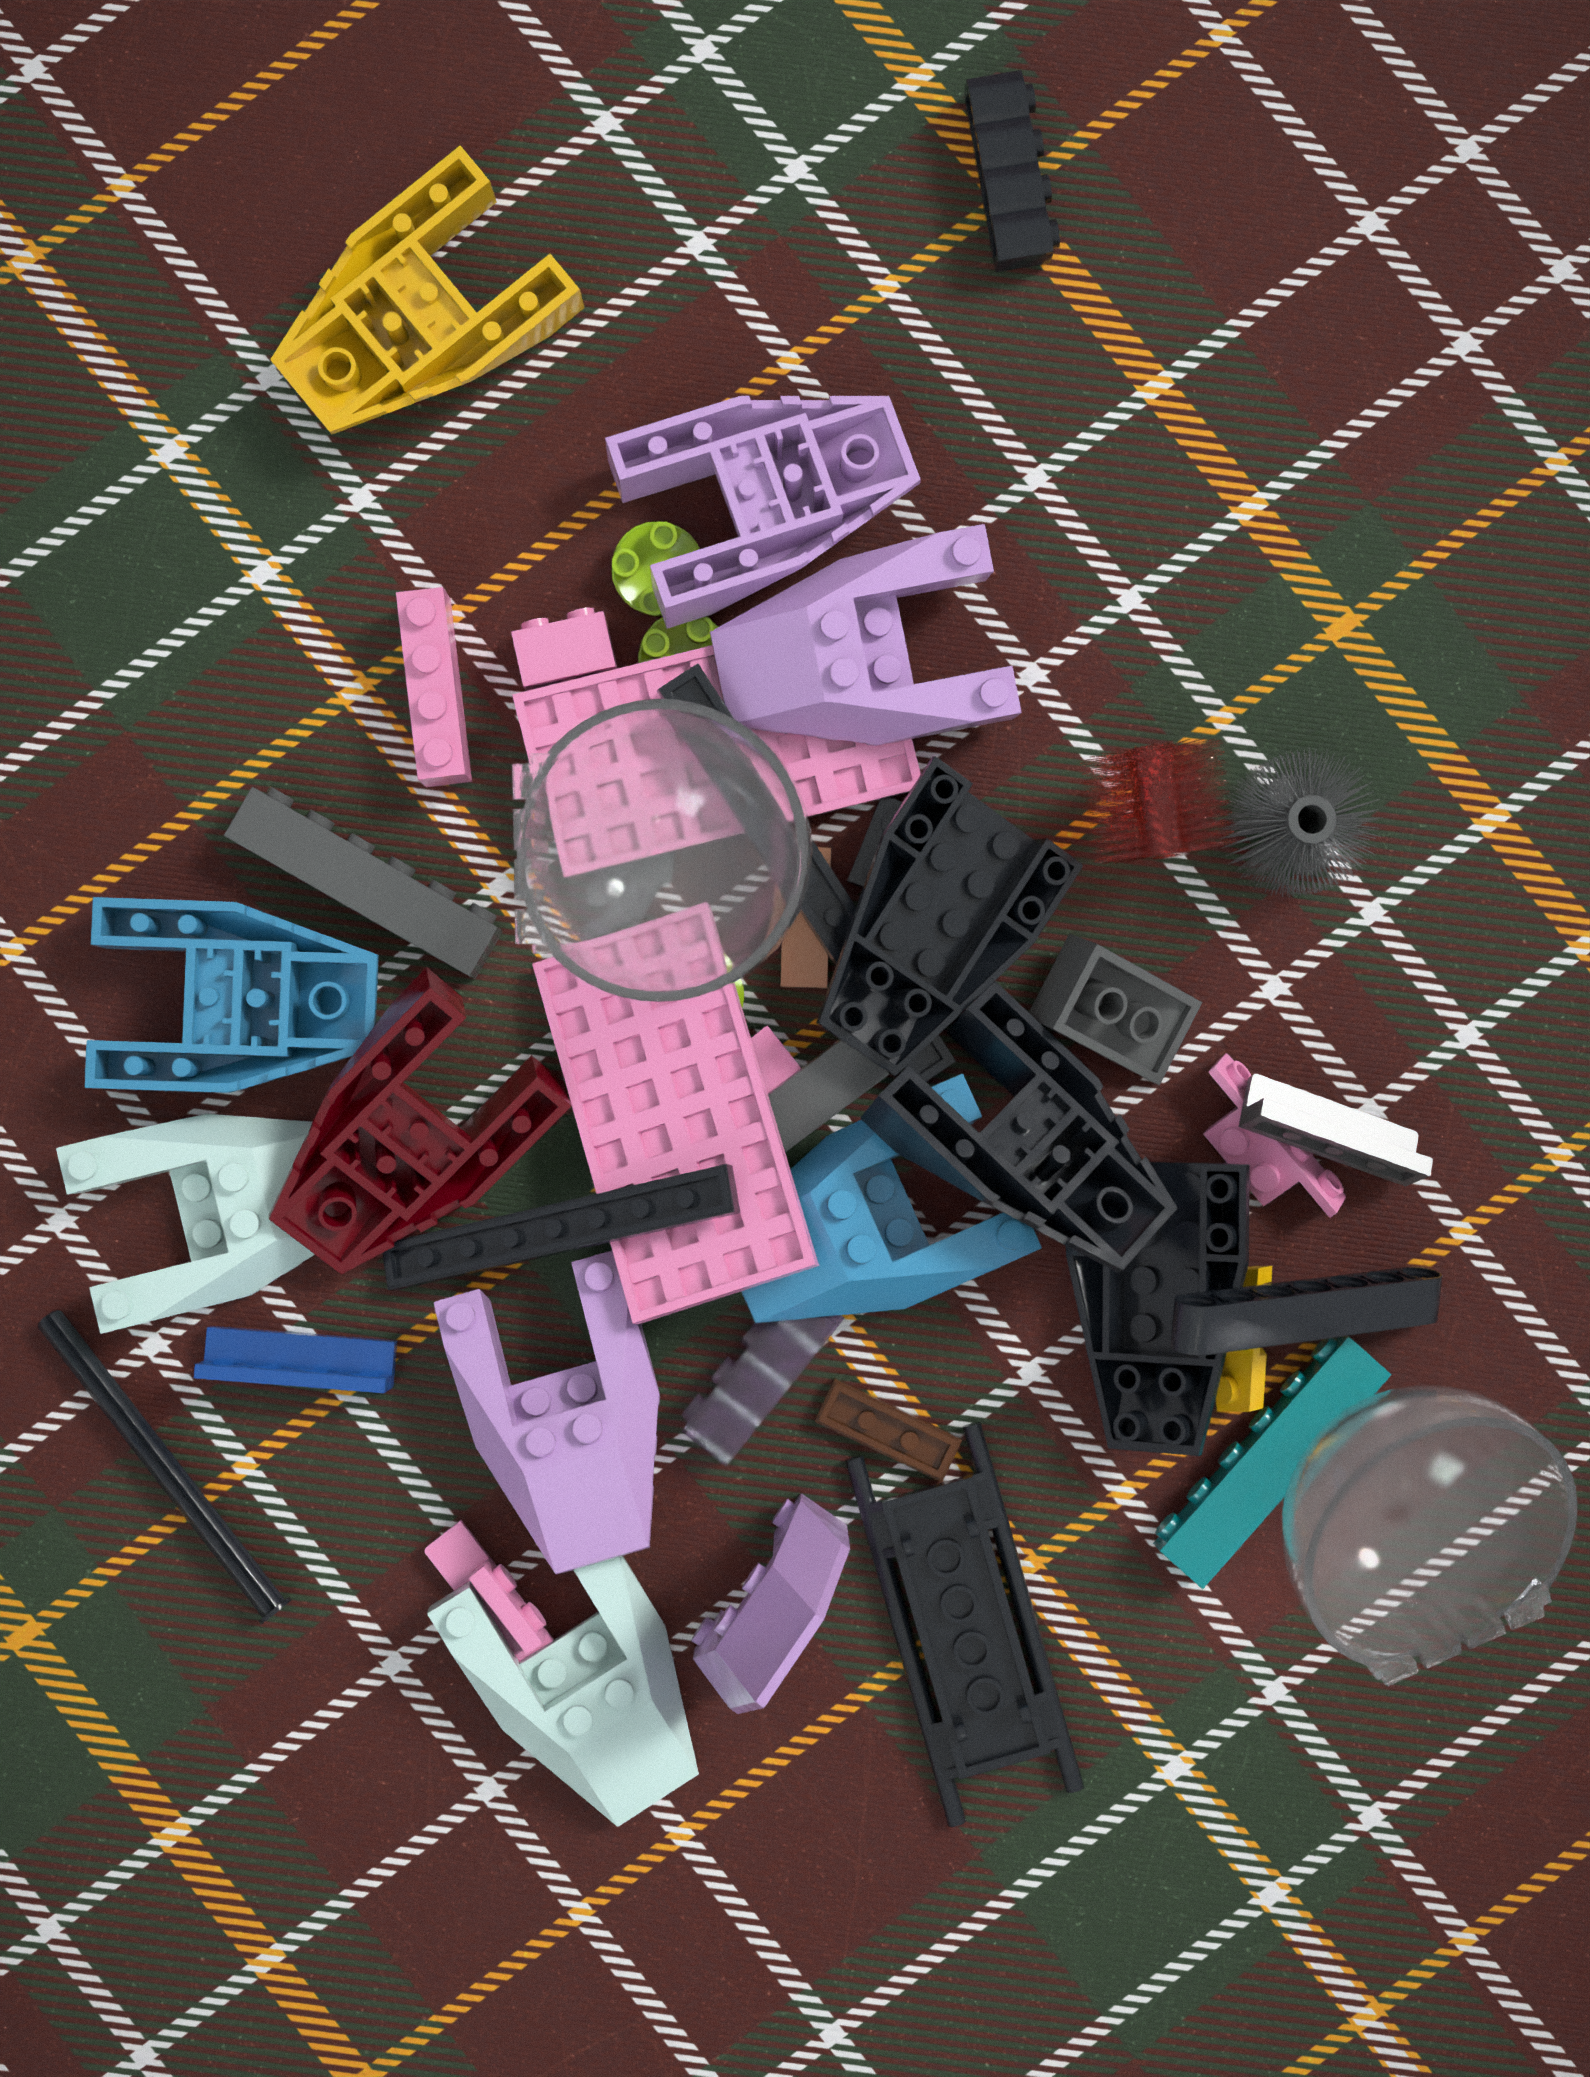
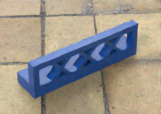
[194,1326,397,1393]

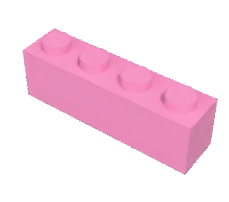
[396,587,472,787]

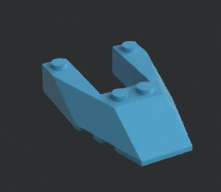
[85,897,379,1093]
[741,1074,1042,1323]

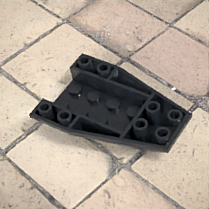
[816,756,1083,1076]
[1066,1162,1250,1456]

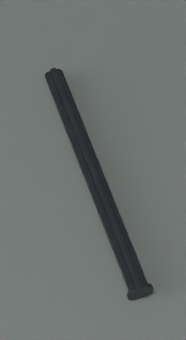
[38,1310,292,1625]

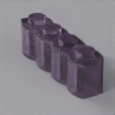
[681,1315,844,1467]

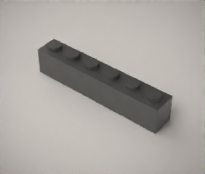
[224,786,503,979]

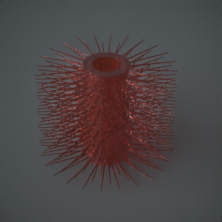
[1080,738,1237,864]

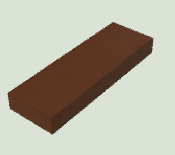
[814,1377,962,1482]

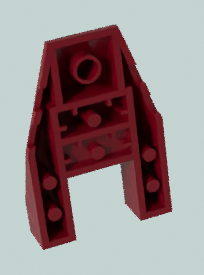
[269,967,572,1275]

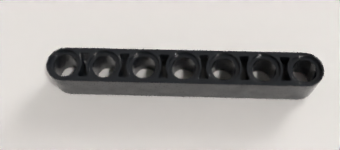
[1170,1267,1443,1355]

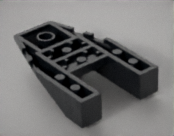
[860,981,1177,1273]

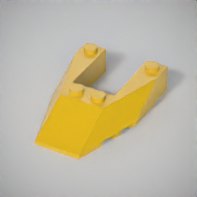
[270,146,585,434]

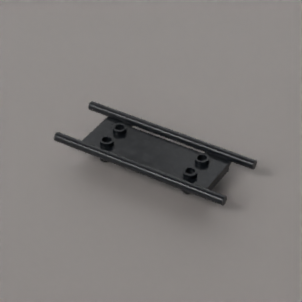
[845,1422,1084,1827]

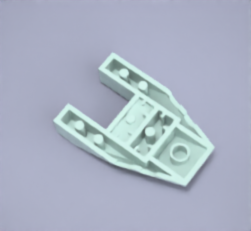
[56,1114,315,1334]
[427,1556,699,1827]

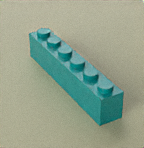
[1153,1336,1392,1589]

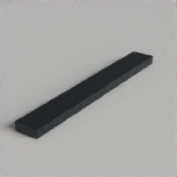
[382,1164,741,1291]

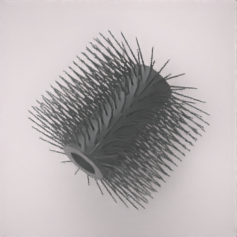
[1219,747,1383,898]

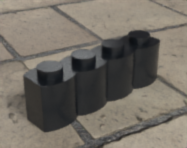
[964,70,1060,272]

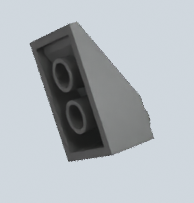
[1029,933,1202,1086]

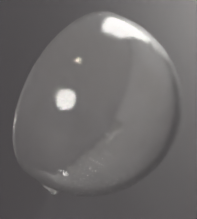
[512,699,812,1002]
[1281,1385,1578,1687]

